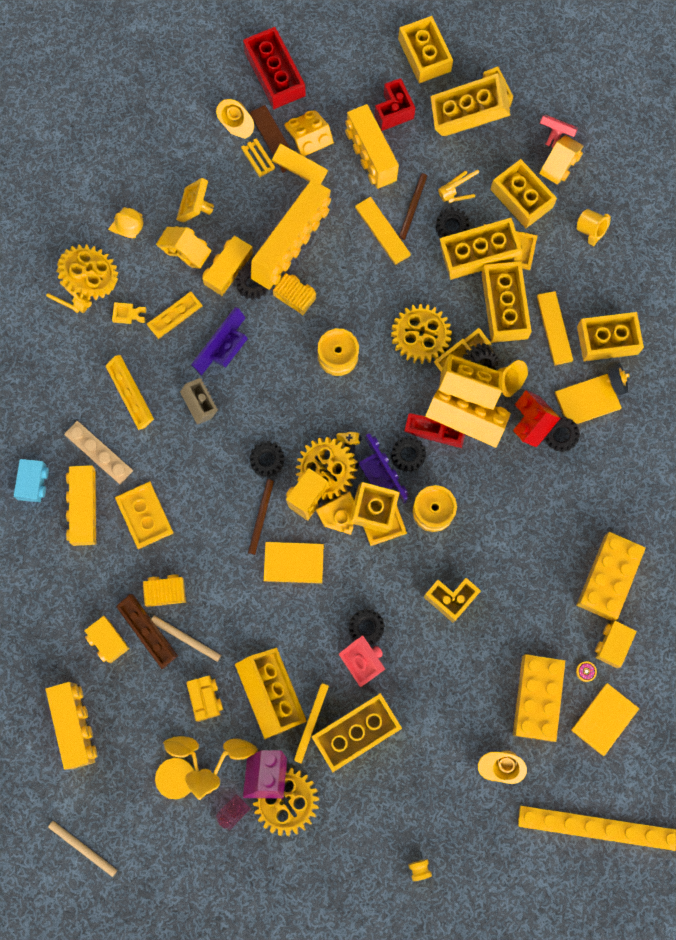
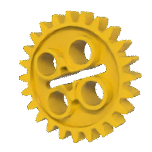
[56,244,118,300]
[391,304,452,364]
[296,437,357,500]
[253,768,319,836]

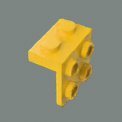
[284,110,334,156]

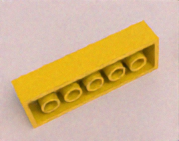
[251,179,331,290]

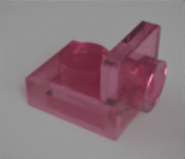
[216,794,251,831]

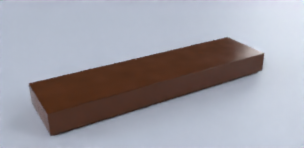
[249,105,290,173]
[116,594,178,669]

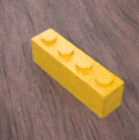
[66,465,96,546]

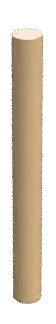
[151,615,222,662]
[48,821,118,877]

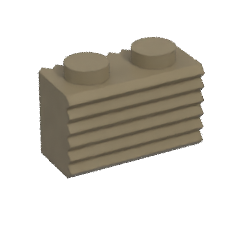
[180,378,218,425]

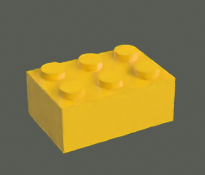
[398,16,453,83]
[490,159,557,229]
[577,312,644,361]
[439,354,503,410]

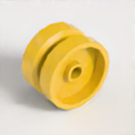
[318,328,359,376]
[412,485,457,532]

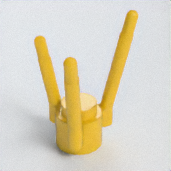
[438,170,479,204]
[46,281,92,313]

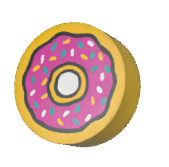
[576,662,597,682]

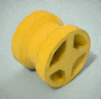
[408,859,432,881]

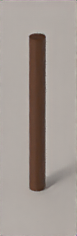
[399,173,428,240]
[248,479,274,555]

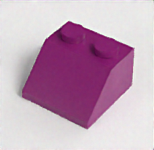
[243,750,287,798]

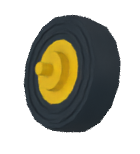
[606,361,630,395]

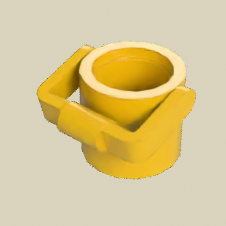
[577,209,611,246]

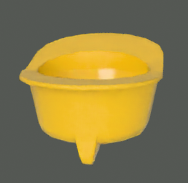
[216,99,254,139]
[108,207,143,238]
[497,360,528,397]
[478,751,527,784]

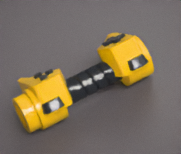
[336,432,362,475]

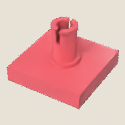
[540,114,578,148]
[339,636,386,687]

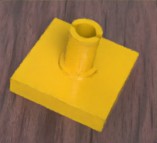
[176,178,214,222]

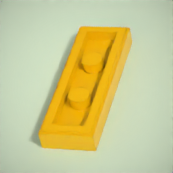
[272,144,328,184]
[147,291,203,339]

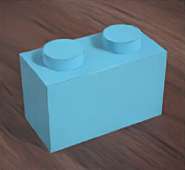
[14,459,49,502]

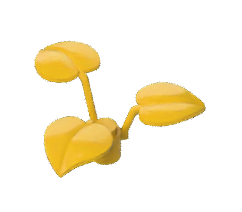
[163,736,258,800]

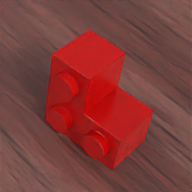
[374,78,415,131]
[513,390,560,447]

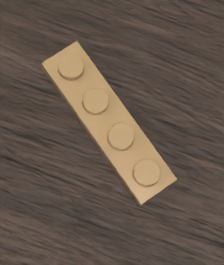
[64,421,133,484]

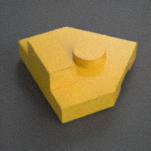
[315,491,355,535]

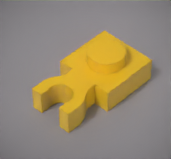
[112,302,147,324]

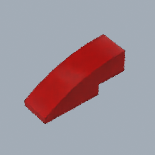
[404,413,465,448]

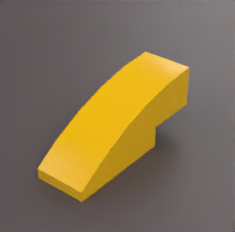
[434,328,492,372]

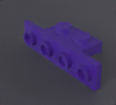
[191,307,248,376]
[358,433,409,504]

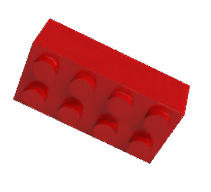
[243,27,306,110]

